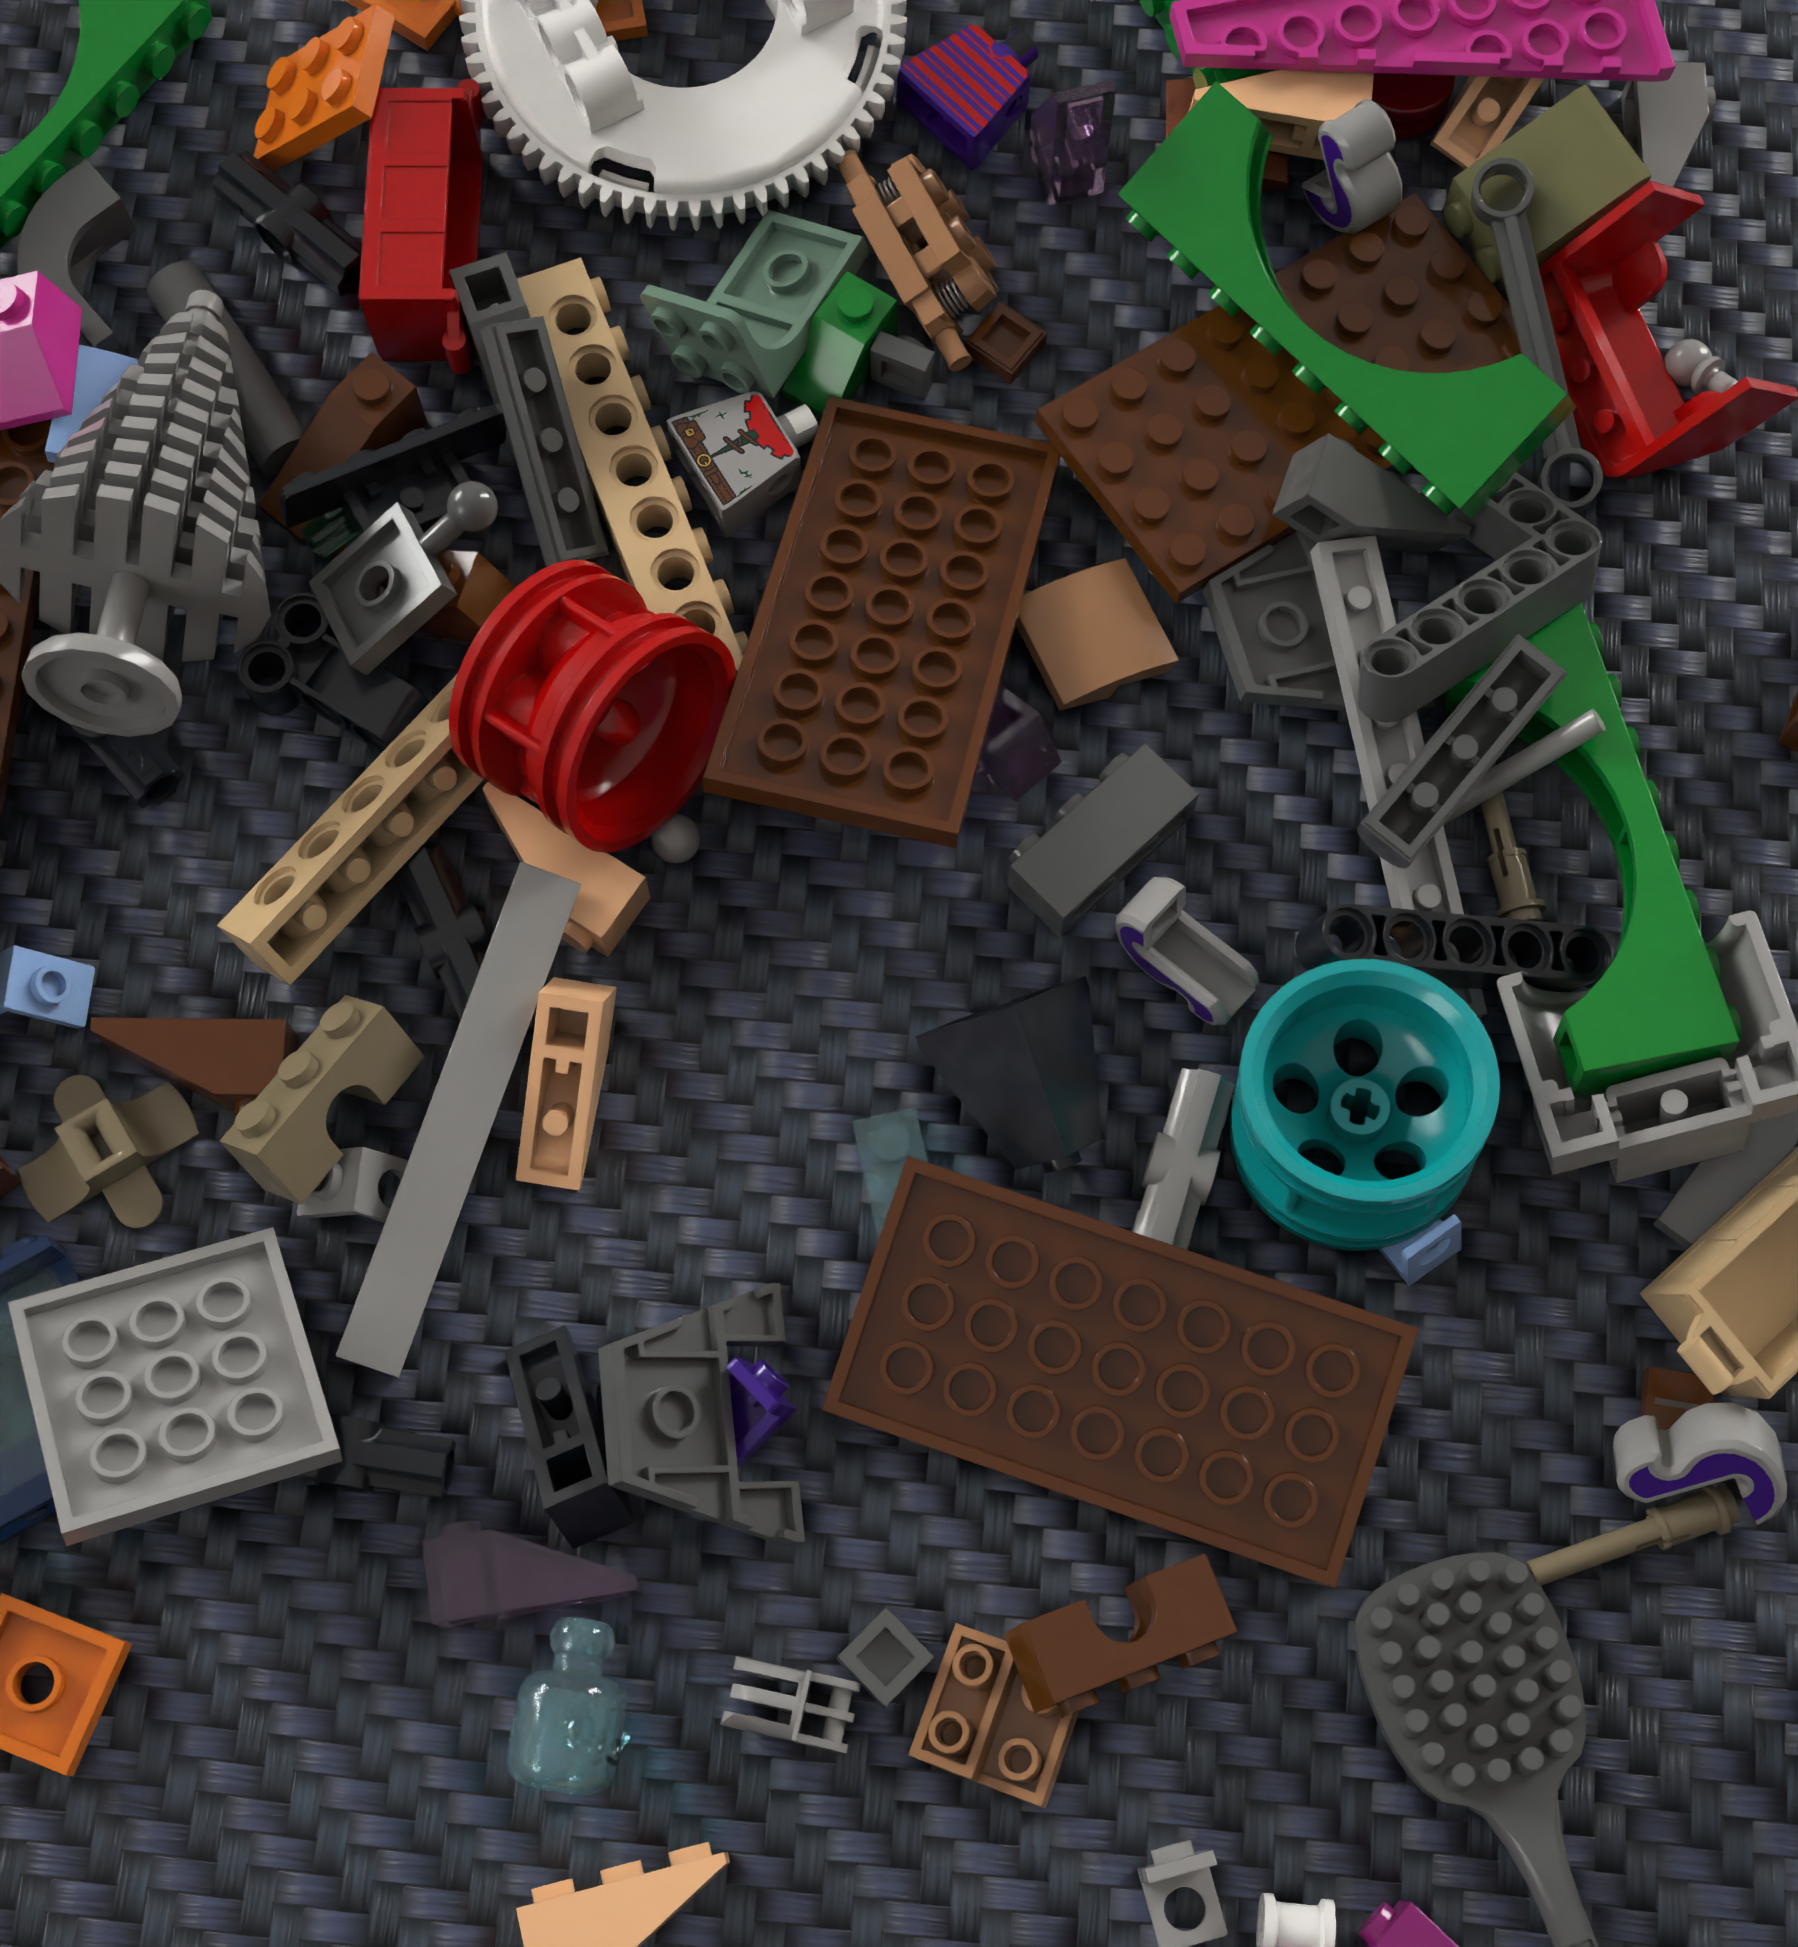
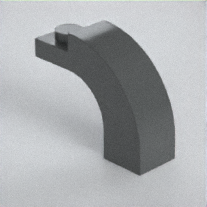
[17,159,136,355]

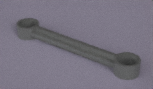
[1471,158,1603,513]

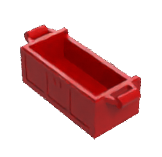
[358,79,486,375]

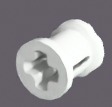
[1256,1893,1336,1947]

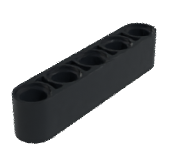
[1295,904,1612,992]

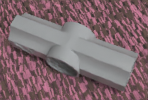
[1132,1068,1235,1250]

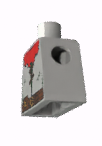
[666,391,819,538]

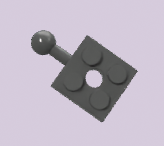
[309,481,498,675]

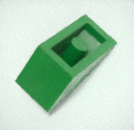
[782,271,897,418]

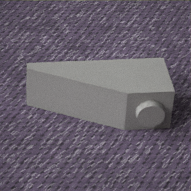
[1621,62,1716,187]

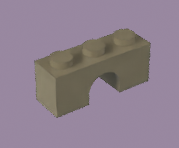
[220,995,425,1205]

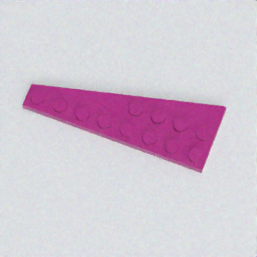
[1169,0,1676,82]

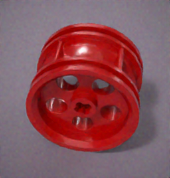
[449,560,736,853]

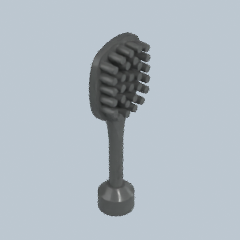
[1353,1552,1599,1947]

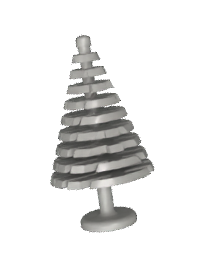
[0,290,271,737]

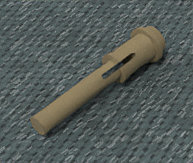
[1480,763,1546,921]
[1525,1484,1740,1586]

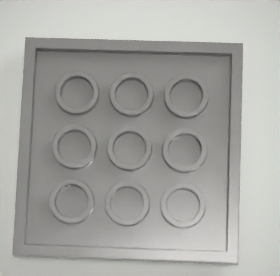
[8,1227,342,1546]

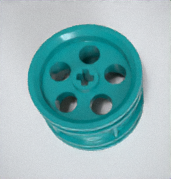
[1229,959,1500,1251]

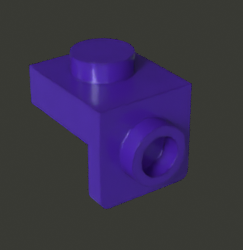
[726,1357,797,1467]

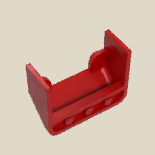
[1539,181,1798,479]

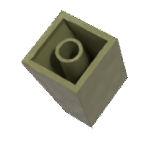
[1443,85,1652,300]

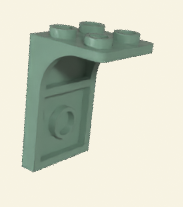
[640,210,870,398]

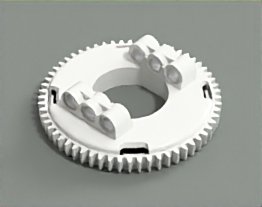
[459,0,907,231]

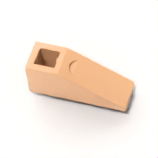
[516,1842,730,1947]

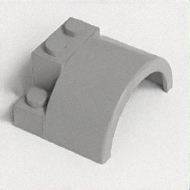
[1497,910,1798,1183]

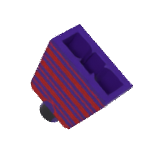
[897,25,1038,170]

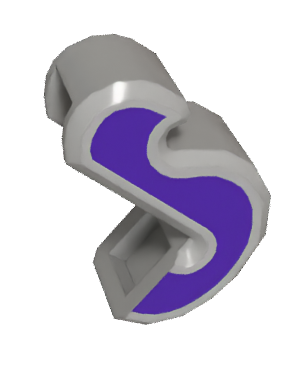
[1302,99,1402,235]
[1115,877,1260,1025]
[1613,1403,1787,1525]

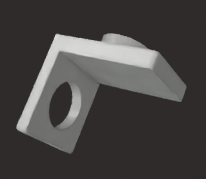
[297,1147,408,1222]
[1137,1840,1228,1947]

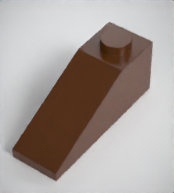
[259,352,427,545]
[90,1017,299,1116]

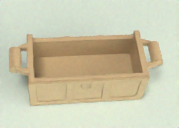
[1639,1147,1798,1399]

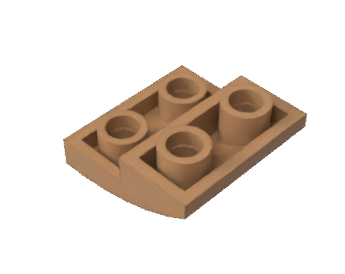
[1016,558,1179,711]
[908,1623,1079,1809]

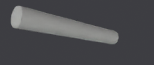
[1443,709,1606,826]

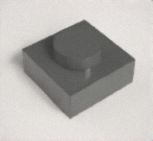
[870,331,935,401]
[836,1608,934,1709]

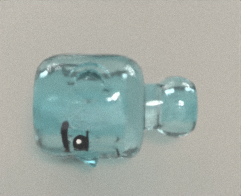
[506,1617,630,1795]

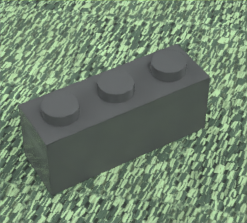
[1007,743,1199,938]

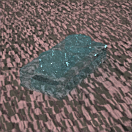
[852,1107,928,1240]

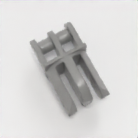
[720,1656,861,1753]

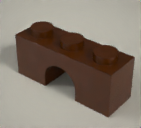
[1004,1553,1238,1718]

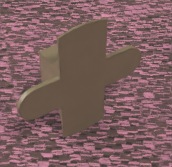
[18,1075,199,1229]

